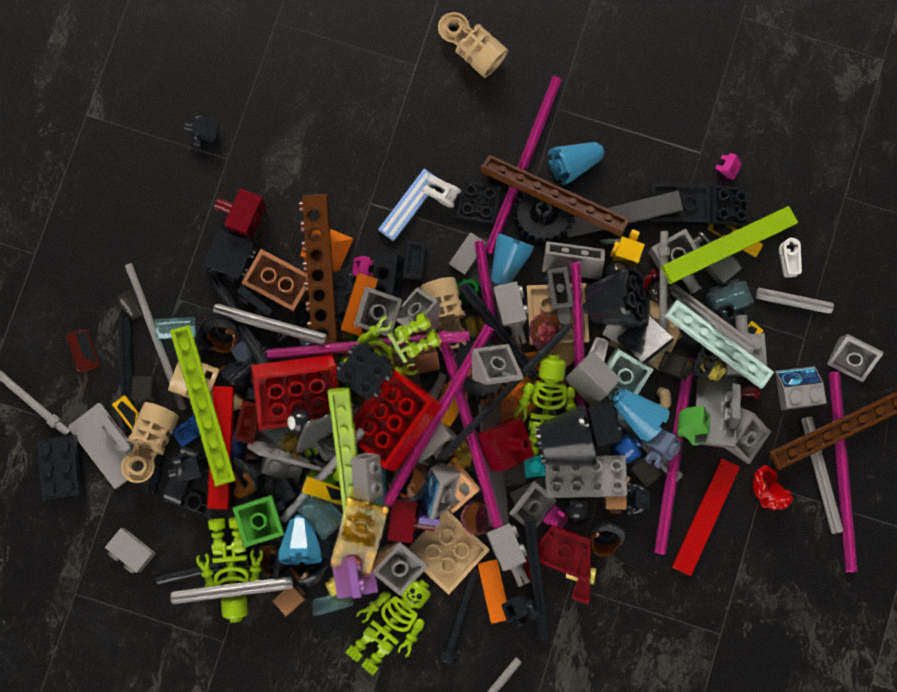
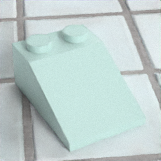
[596,346,653,420]

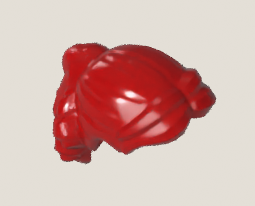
[753,465,793,510]

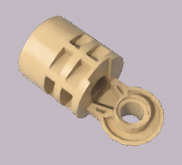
[438,12,508,78]
[420,277,466,356]
[168,361,246,412]
[121,402,179,483]

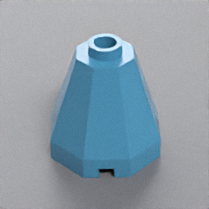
[279,515,322,565]

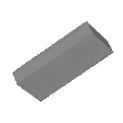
[449,232,487,276]

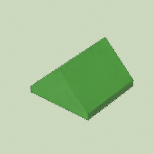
[233,495,284,547]

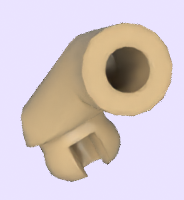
[656,387,672,409]

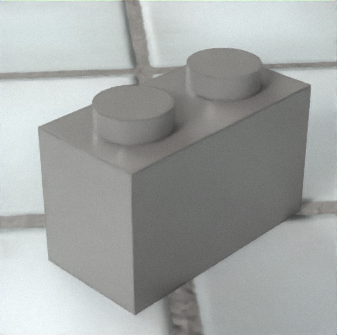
[105,528,156,573]

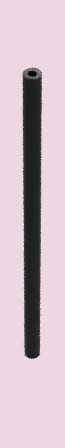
[439,325,570,460]

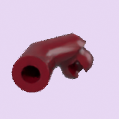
[740,385,761,402]

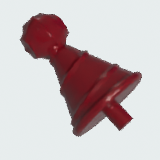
[642,269,660,293]

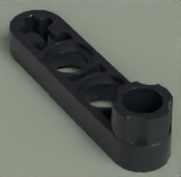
[692,303,737,378]

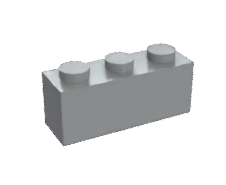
[542,241,605,280]

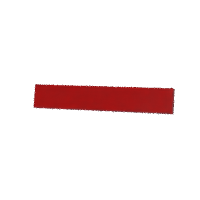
[207,386,235,509]
[672,458,740,576]

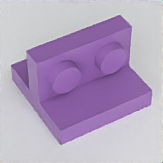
[331,551,378,599]

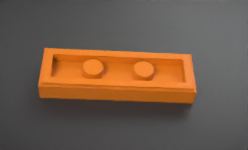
[340,273,378,336]
[478,559,507,624]

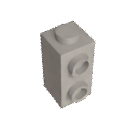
[351,453,383,502]

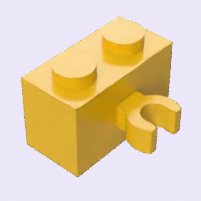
[610,229,645,267]

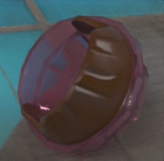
[528,313,560,353]
[460,500,493,535]

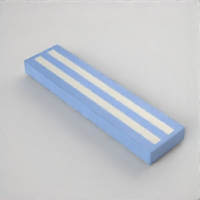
[378,169,436,242]

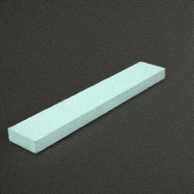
[664,300,774,389]

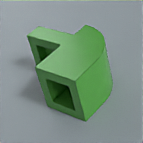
[677,406,710,445]

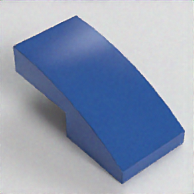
[172,415,200,447]

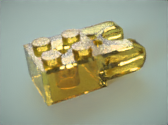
[330,496,388,575]

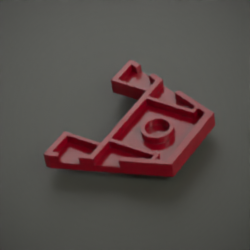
[520,525,591,605]

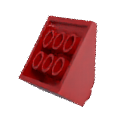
[251,355,338,431]
[354,368,443,471]

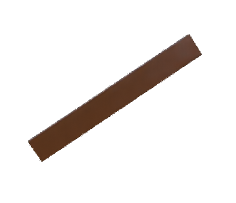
[480,155,630,237]
[768,391,897,470]

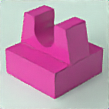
[716,153,742,180]
[352,256,373,278]
[542,505,570,528]

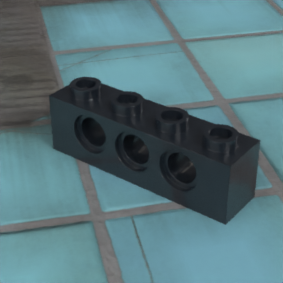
[367,254,404,334]

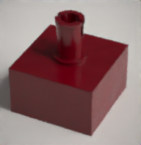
[214,188,267,239]
[478,418,535,471]
[388,499,435,543]

